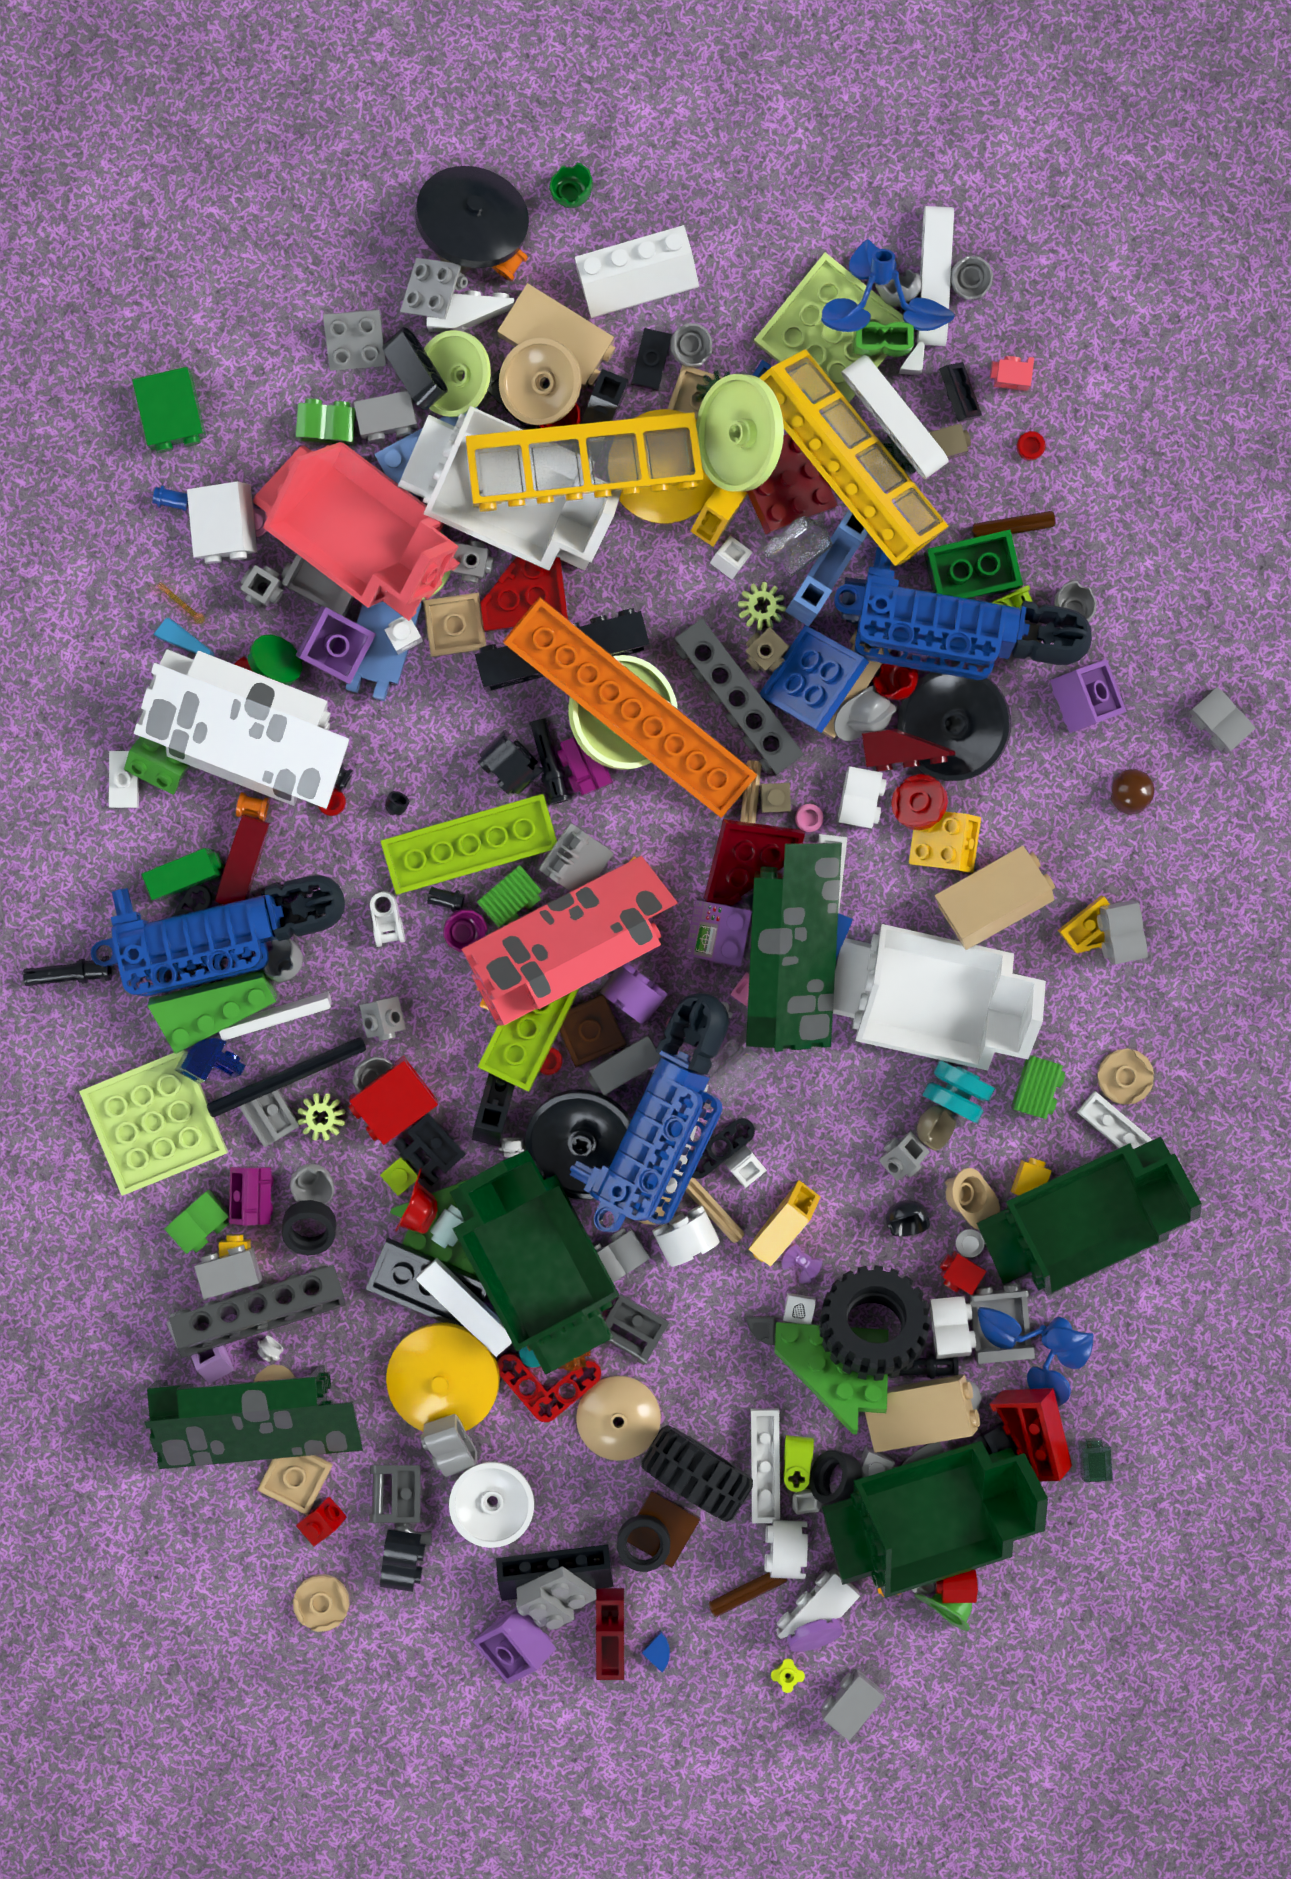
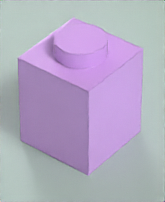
[191,1345,234,1384]

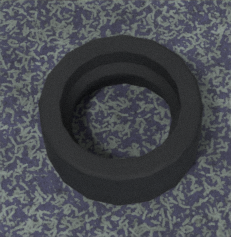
[281,1200,336,1256]
[809,1450,862,1505]
[617,1514,670,1572]

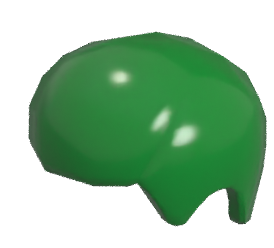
[549,162,593,208]

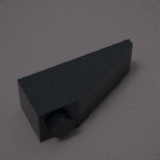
[472,1073,515,1147]

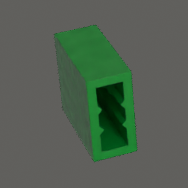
[132,367,207,453]
[141,848,225,901]

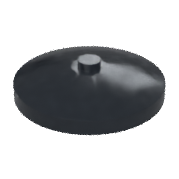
[415,166,529,268]
[897,668,1011,781]
[525,1089,631,1199]

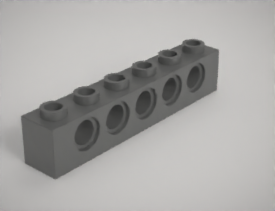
[674,618,804,776]
[169,1265,346,1359]

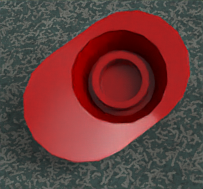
[395,1168,438,1234]

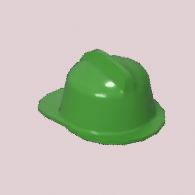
[914,1593,972,1631]

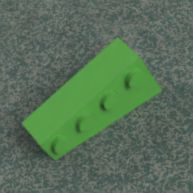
[147,970,277,1054]

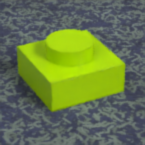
[380,1157,418,1196]

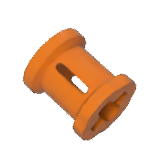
[492,250,528,282]
[236,792,270,821]

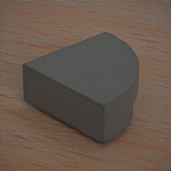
[746,1316,775,1345]

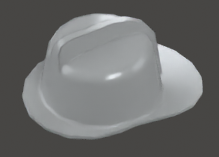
[834,686,896,741]

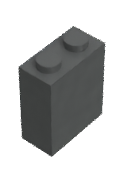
[587,1034,661,1095]

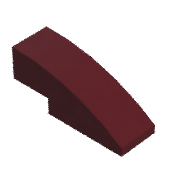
[215,815,270,904]
[596,1588,624,1680]

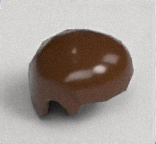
[1110,769,1155,815]

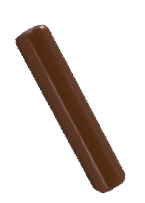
[972,511,1056,538]
[708,1572,788,1617]

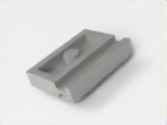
[239,1090,301,1148]

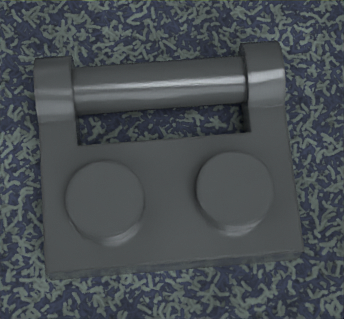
[605,1293,669,1365]
[369,1465,421,1523]

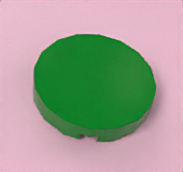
[248,634,302,686]

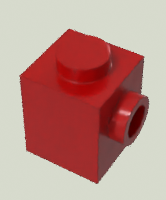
[939,1251,987,1295]

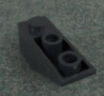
[571,369,629,464]

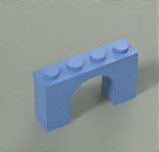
[785,509,868,627]

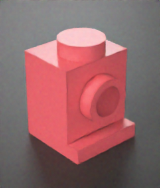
[990,356,1034,391]

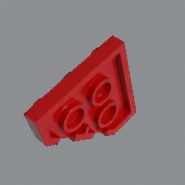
[480,556,568,632]

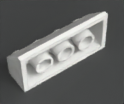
[575,225,699,319]

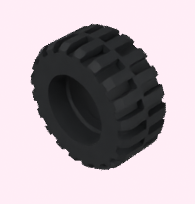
[819,1265,930,1381]
[641,1425,753,1522]

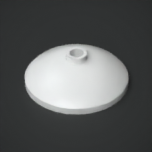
[449,1462,534,1548]

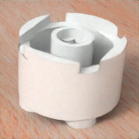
[652,1205,720,1267]
[764,1520,808,1579]

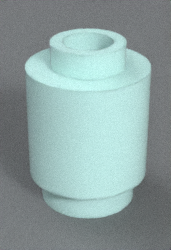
[430,1204,465,1248]

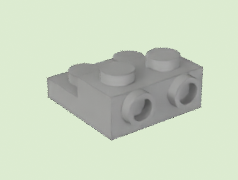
[516,1567,596,1630]

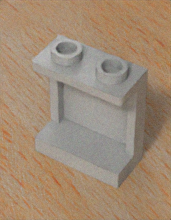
[281,552,355,617]
[969,1283,1035,1364]

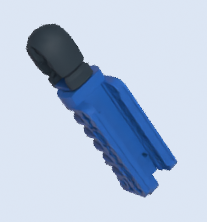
[834,547,1092,680]
[91,875,345,997]
[570,993,729,1233]

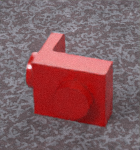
[296,1497,347,1547]

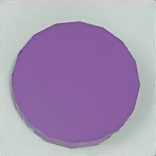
[787,1618,843,1652]

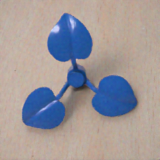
[821,239,955,332]
[977,1307,1094,1407]

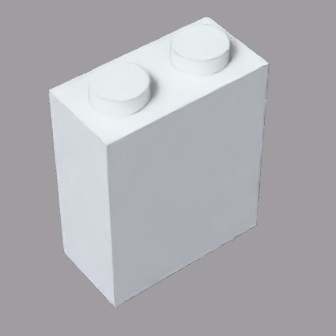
[187,481,257,564]

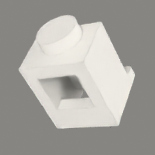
[384,617,423,655]

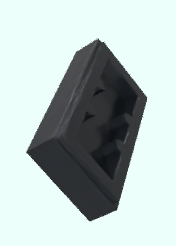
[631,328,672,391]
[939,362,982,422]

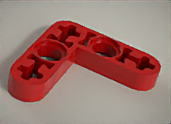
[497,1352,601,1423]

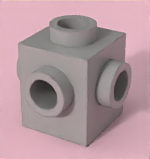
[450,540,494,583]
[240,565,284,608]
[359,996,406,1041]
[878,1131,930,1181]

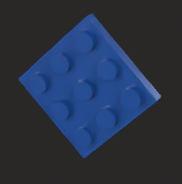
[759,625,869,733]

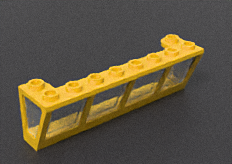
[759,349,949,566]
[466,412,704,512]

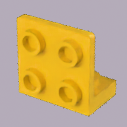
[909,812,981,873]

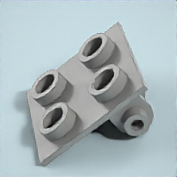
[400,258,468,319]
[323,309,386,371]
[538,823,614,891]

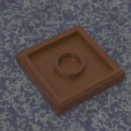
[559,994,627,1068]
[627,1490,700,1568]

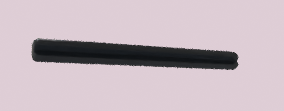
[207,1037,366,1117]

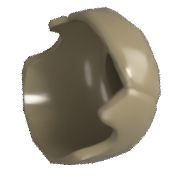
[916,1105,956,1151]

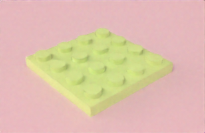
[753,252,904,403]
[79,1049,228,1196]

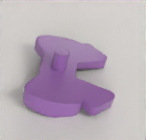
[782,1243,823,1284]

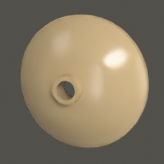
[499,338,581,425]
[576,1376,661,1461]

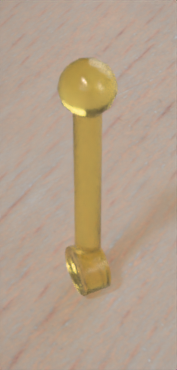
[157,582,205,624]

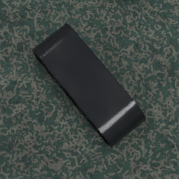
[382,327,448,410]

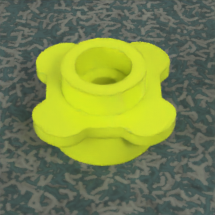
[771,1658,805,1693]

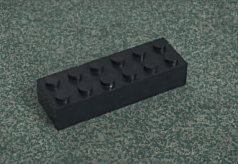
[475,608,650,692]

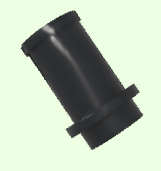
[427,886,465,912]

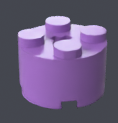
[600,963,668,1025]

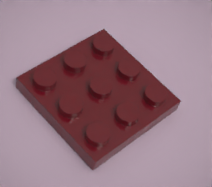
[746,434,838,535]

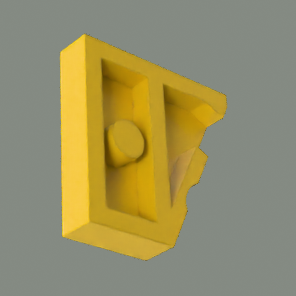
[1057,895,1110,953]

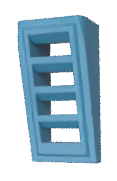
[153,618,215,656]

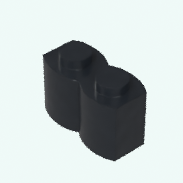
[380,1529,426,1592]

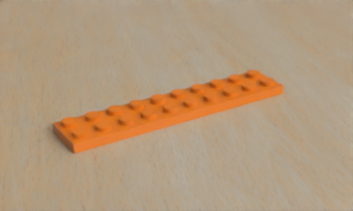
[503,597,757,818]

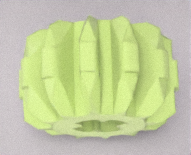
[738,582,786,631]
[298,1093,346,1141]

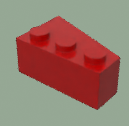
[989,1388,1072,1482]

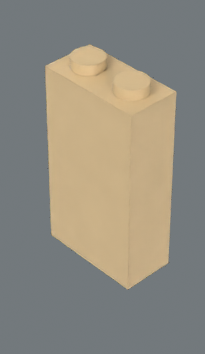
[497,283,616,390]
[934,846,1055,950]
[865,1374,980,1453]

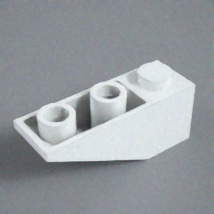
[427,290,515,333]
[776,1567,860,1639]

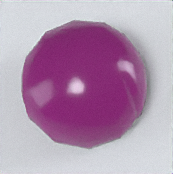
[443,909,488,952]

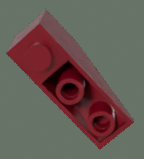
[862,729,956,772]

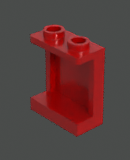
[348,1055,438,1145]

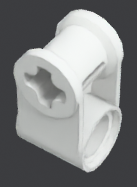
[370,891,405,947]

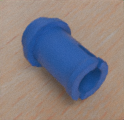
[152,485,188,511]

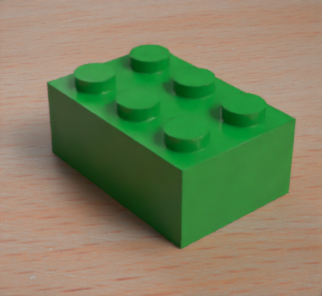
[924,530,1023,600]

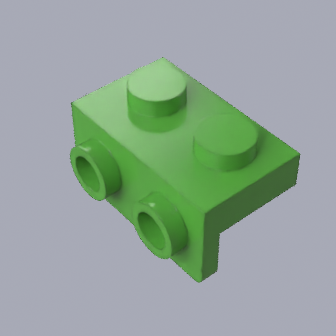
[124,736,191,795]

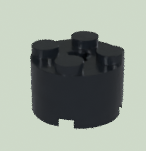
[477,730,544,795]

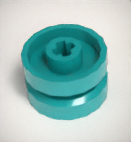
[922,1060,996,1124]

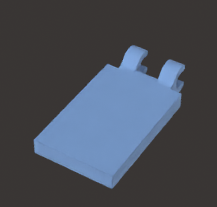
[345,601,422,701]

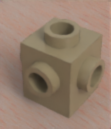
[745,627,789,673]

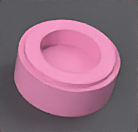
[795,804,824,832]

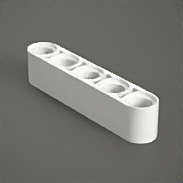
[917,206,954,346]
[841,354,949,479]

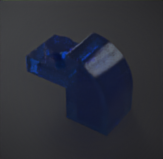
[175,1038,246,1084]

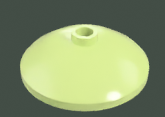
[424,330,491,417]

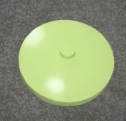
[696,374,784,492]
[569,655,678,770]

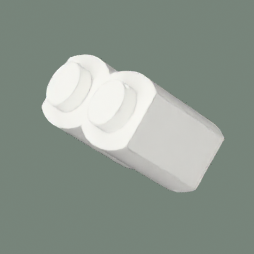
[837,766,886,829]
[929,1296,976,1359]

